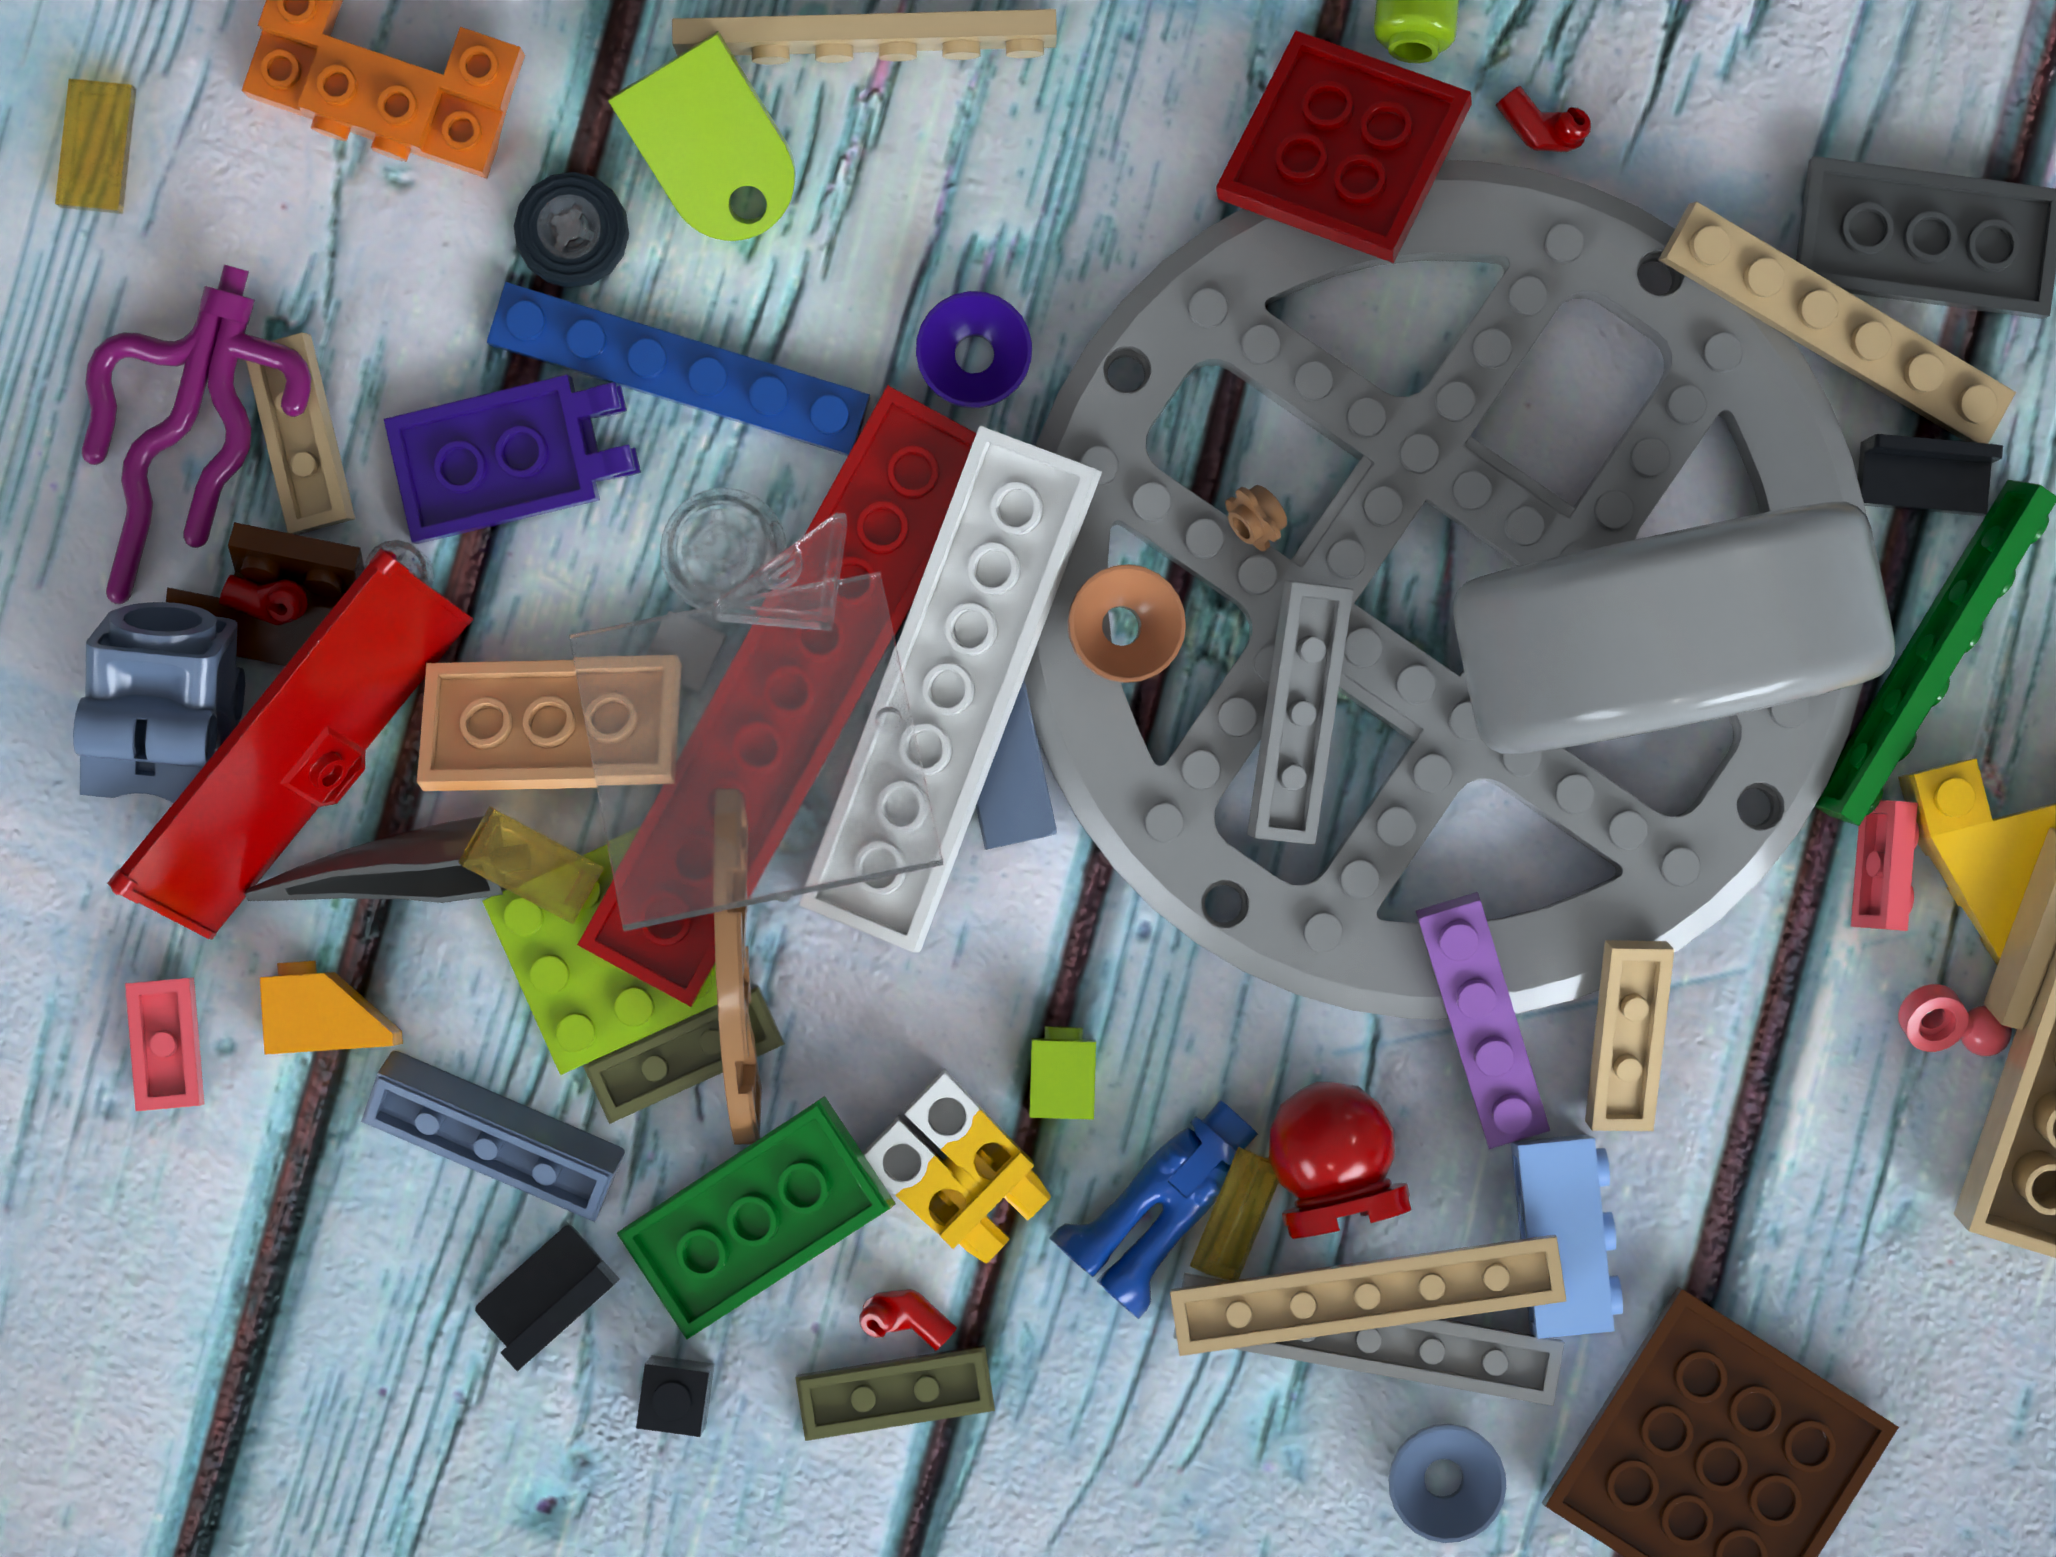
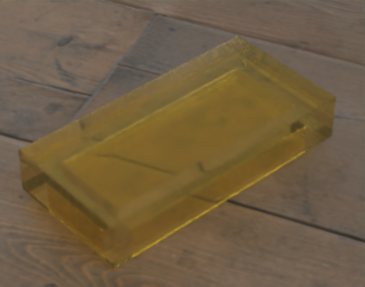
[55,78,137,214]
[458,806,604,924]
[1190,1147,1279,1281]

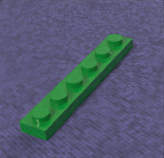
[1815,480,2056,826]

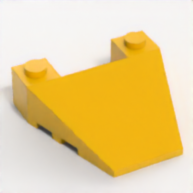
[1898,758,2056,965]

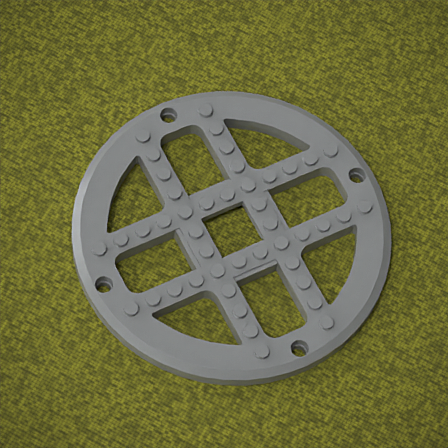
[1024,160,1866,1019]

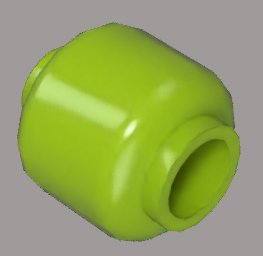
[1374,0,1459,63]

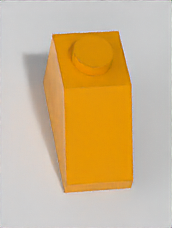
[260,960,403,1055]

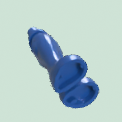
[1049,1100,1258,1319]

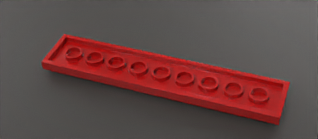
[577,385,977,1008]

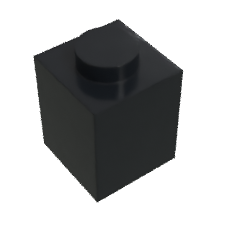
[636,1355,715,1437]

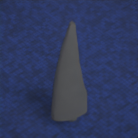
[245,814,530,903]

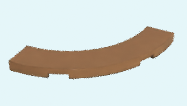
[714,791,762,1145]

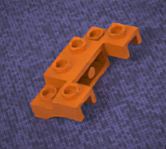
[241,0,525,179]

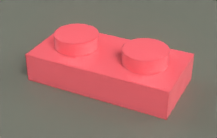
[1851,800,1919,931]
[125,977,205,1111]

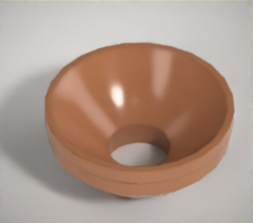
[1067,564,1186,683]

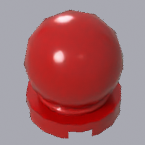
[1269,1082,1411,1239]

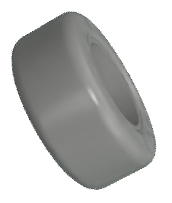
[1453,501,1895,754]

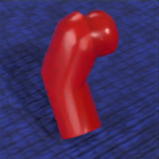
[1495,86,1591,152]
[219,574,308,626]
[859,1289,957,1351]

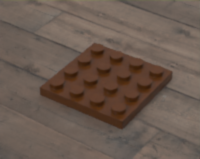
[1542,1287,1899,1557]

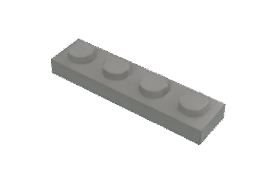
[1247,580,1354,845]

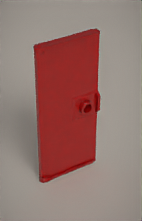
[107,548,474,940]

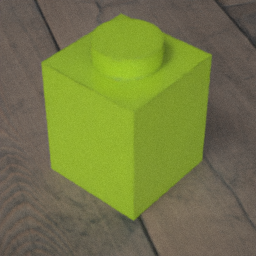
[1029,1026,1096,1120]

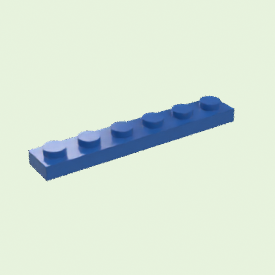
[487,282,871,456]

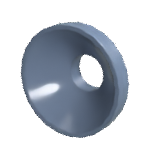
[1388,1424,1506,1543]

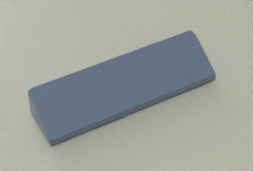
[976,680,1057,850]
[361,1051,625,1222]

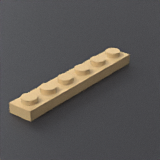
[672,9,1057,65]
[1659,202,2016,444]
[1170,1234,1567,1356]

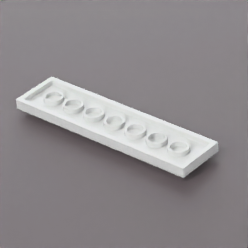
[799,426,1102,952]

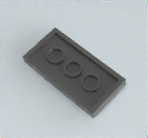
[1796,156,2056,319]

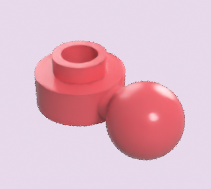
[1898,984,2012,1056]

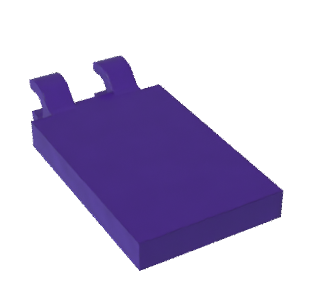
[384,374,641,544]

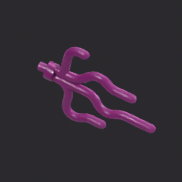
[82,264,312,604]

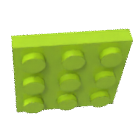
[482,829,718,1075]

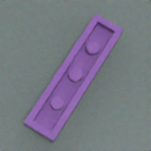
[1416,892,1550,1149]

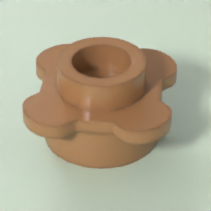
[1225,485,1287,551]

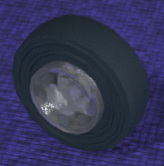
[513,172,629,288]

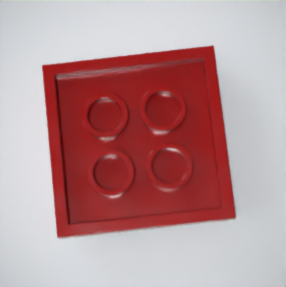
[1216,30,1472,263]

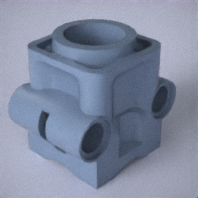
[73,602,245,803]

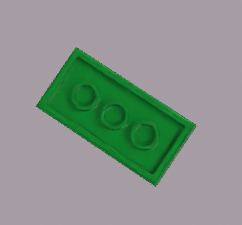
[617,1096,896,1340]

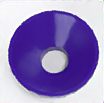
[916,291,1032,408]

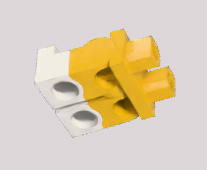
[862,1068,1051,1264]

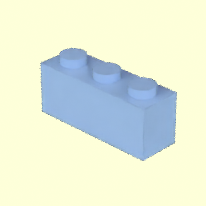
[1511,1134,1623,1339]

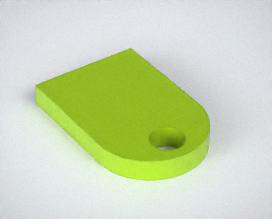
[608,31,796,241]

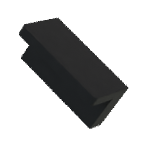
[1858,434,2003,516]
[475,1225,620,1372]

